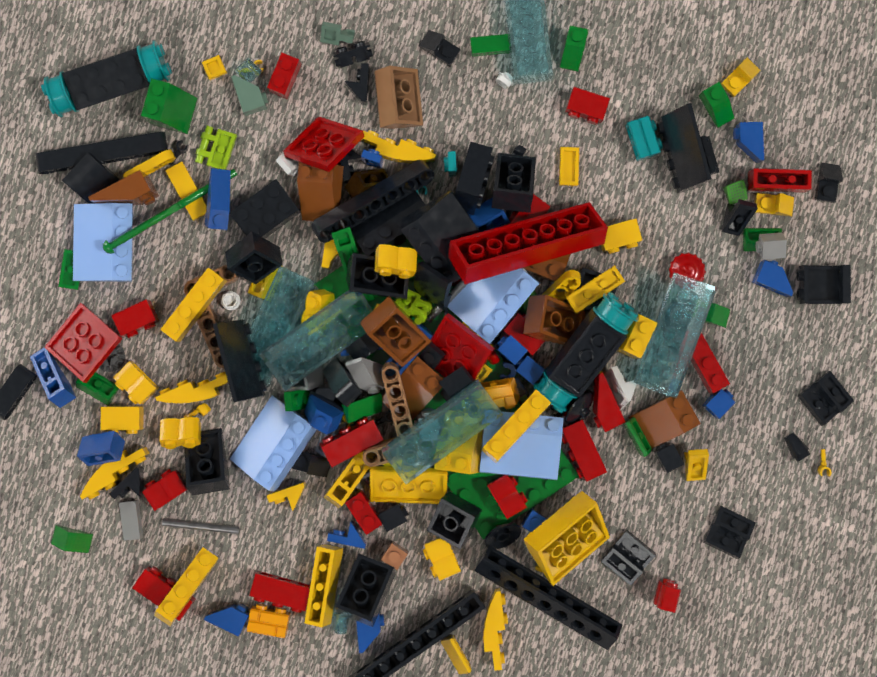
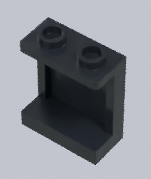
[796,265,851,304]

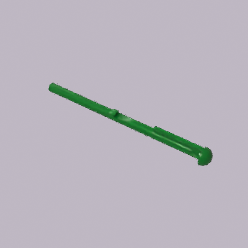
[103,169,237,254]

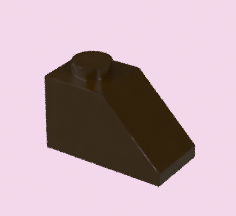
[345,168,389,198]

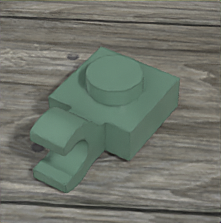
[320,21,355,46]

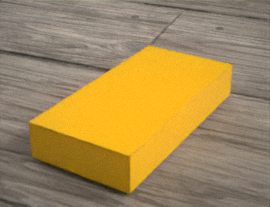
[559,147,580,186]

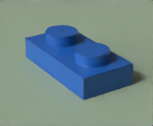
[361,149,383,169]

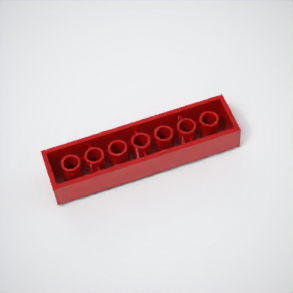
[448,202,608,284]

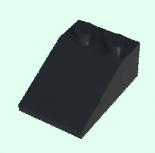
[184,428,230,496]

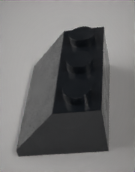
[346,253,409,300]

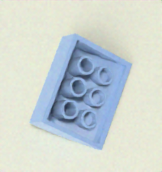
[73,203,133,282]
[448,268,540,344]
[230,395,317,491]
[479,410,563,480]

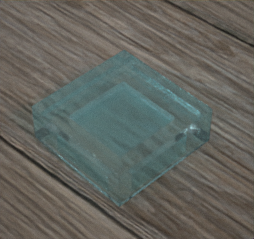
[235,57,262,83]

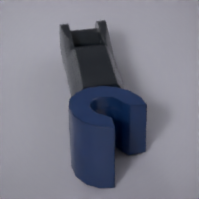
[499,362,530,406]

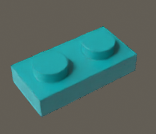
[444,151,456,177]

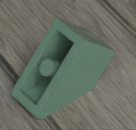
[231,75,269,116]

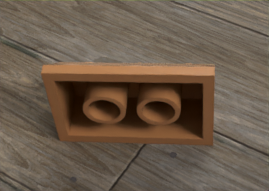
[374,66,423,129]

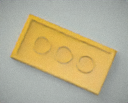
[370,466,448,504]

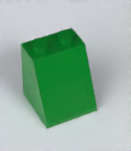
[141,78,198,135]

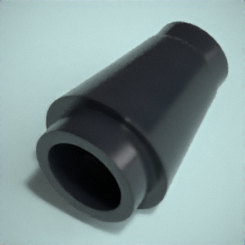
[784,432,810,462]

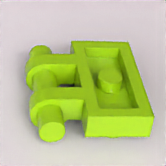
[195,125,237,170]
[395,289,432,325]

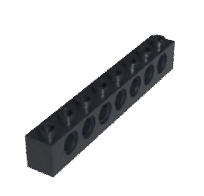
[474,545,623,650]
[349,588,486,677]

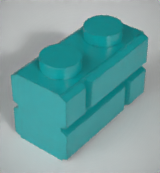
[625,116,663,161]

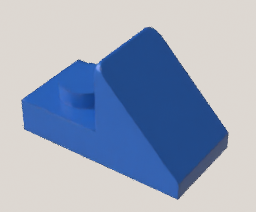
[327,520,366,549]

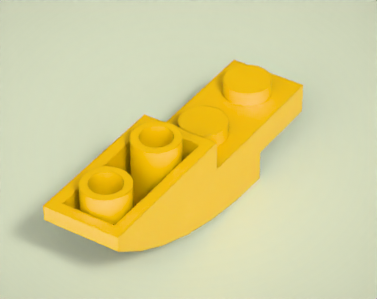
[361,130,436,163]
[155,371,228,403]
[80,447,150,500]
[483,588,508,671]

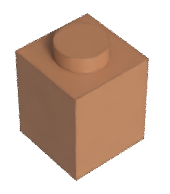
[381,541,408,570]

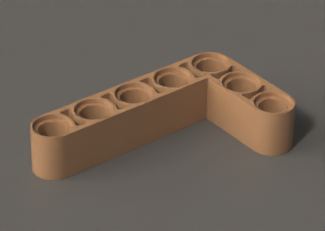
[184,265,239,368]
[363,362,418,467]

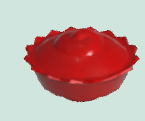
[668,252,706,290]

